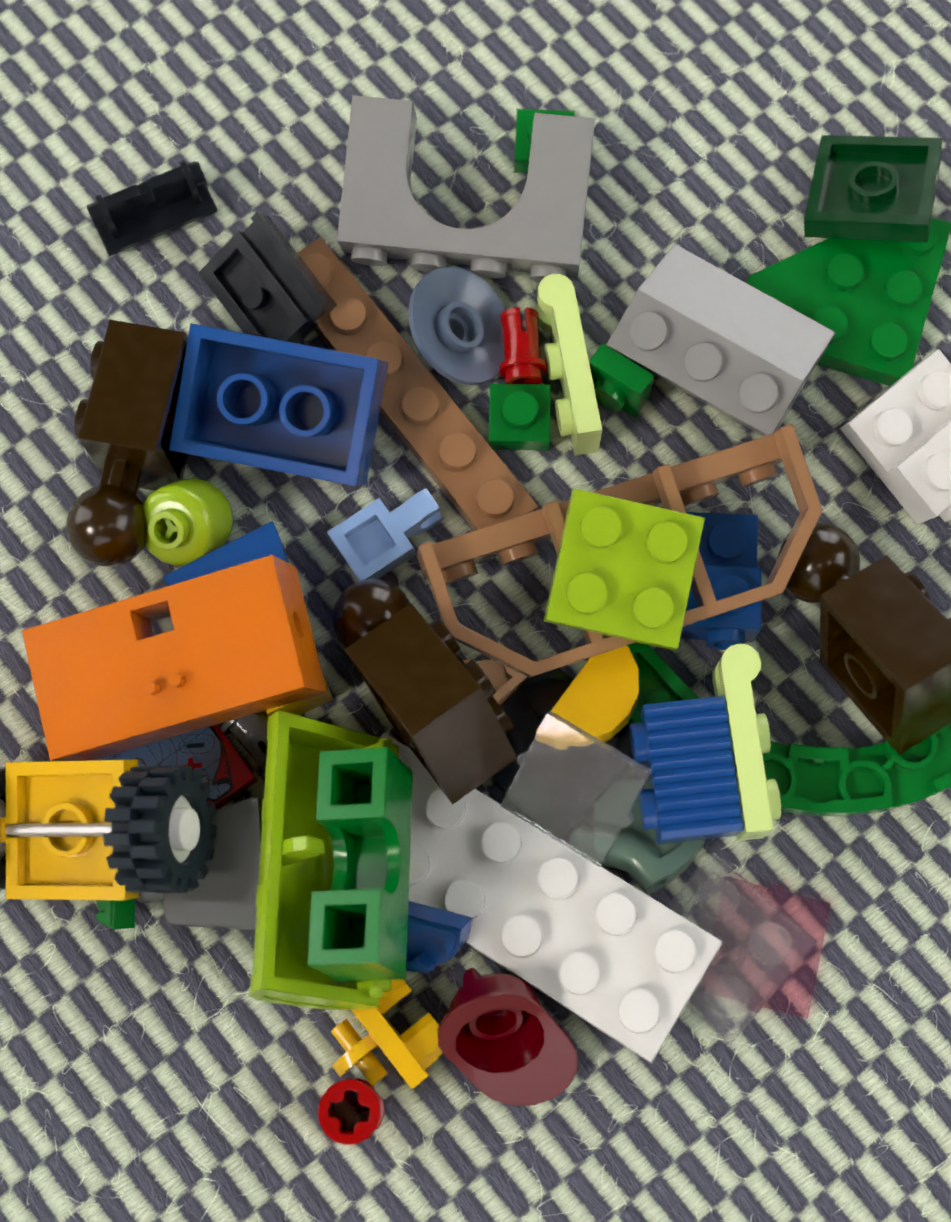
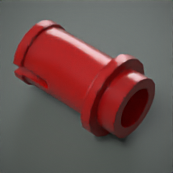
[499,307,547,384]

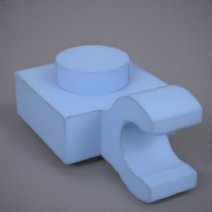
[327,488,443,581]

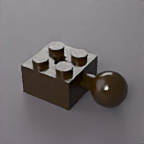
[66,319,189,567]
[777,523,951,755]
[332,579,517,805]

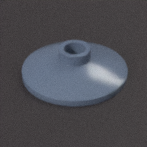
[409,267,507,385]

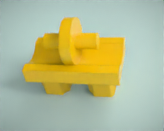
[331,979,443,1089]

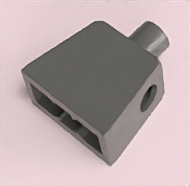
[136,797,262,930]

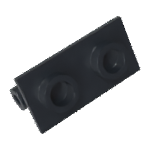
[86,160,218,257]

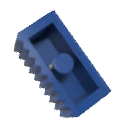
[630,696,743,844]

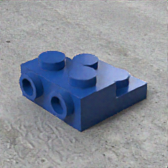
[650,512,761,650]

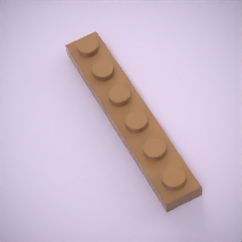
[297,237,539,531]

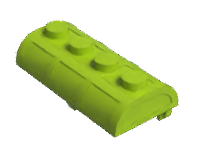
[250,710,399,1010]

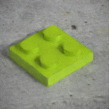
[544,488,705,650]

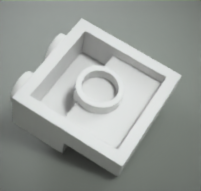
[840,349,951,524]

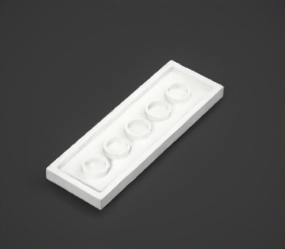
[381,733,723,1064]

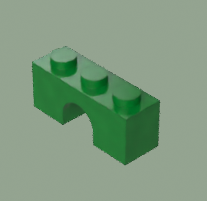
[308,747,413,981]

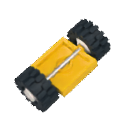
[0,759,217,900]

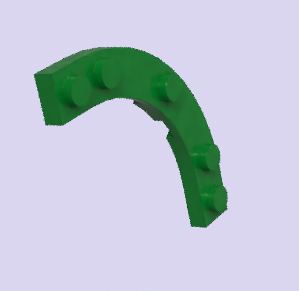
[627,642,951,816]

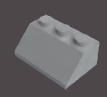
[606,244,835,436]

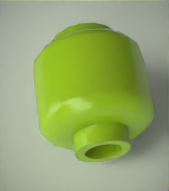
[143,478,233,566]

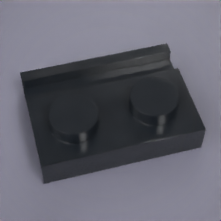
[198,212,337,344]

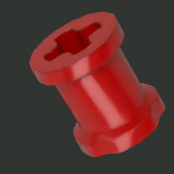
[318,1078,385,1145]

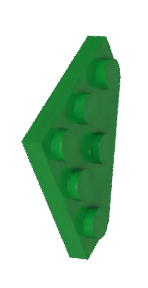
[746,217,951,386]

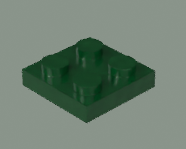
[804,135,942,242]

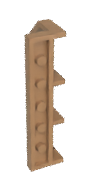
[417,424,823,678]

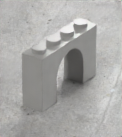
[337,95,595,282]

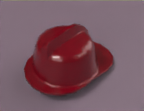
[437,967,577,1106]

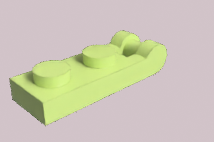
[537,274,602,456]
[712,644,781,841]

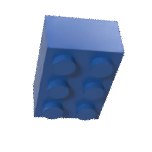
[169,323,389,486]

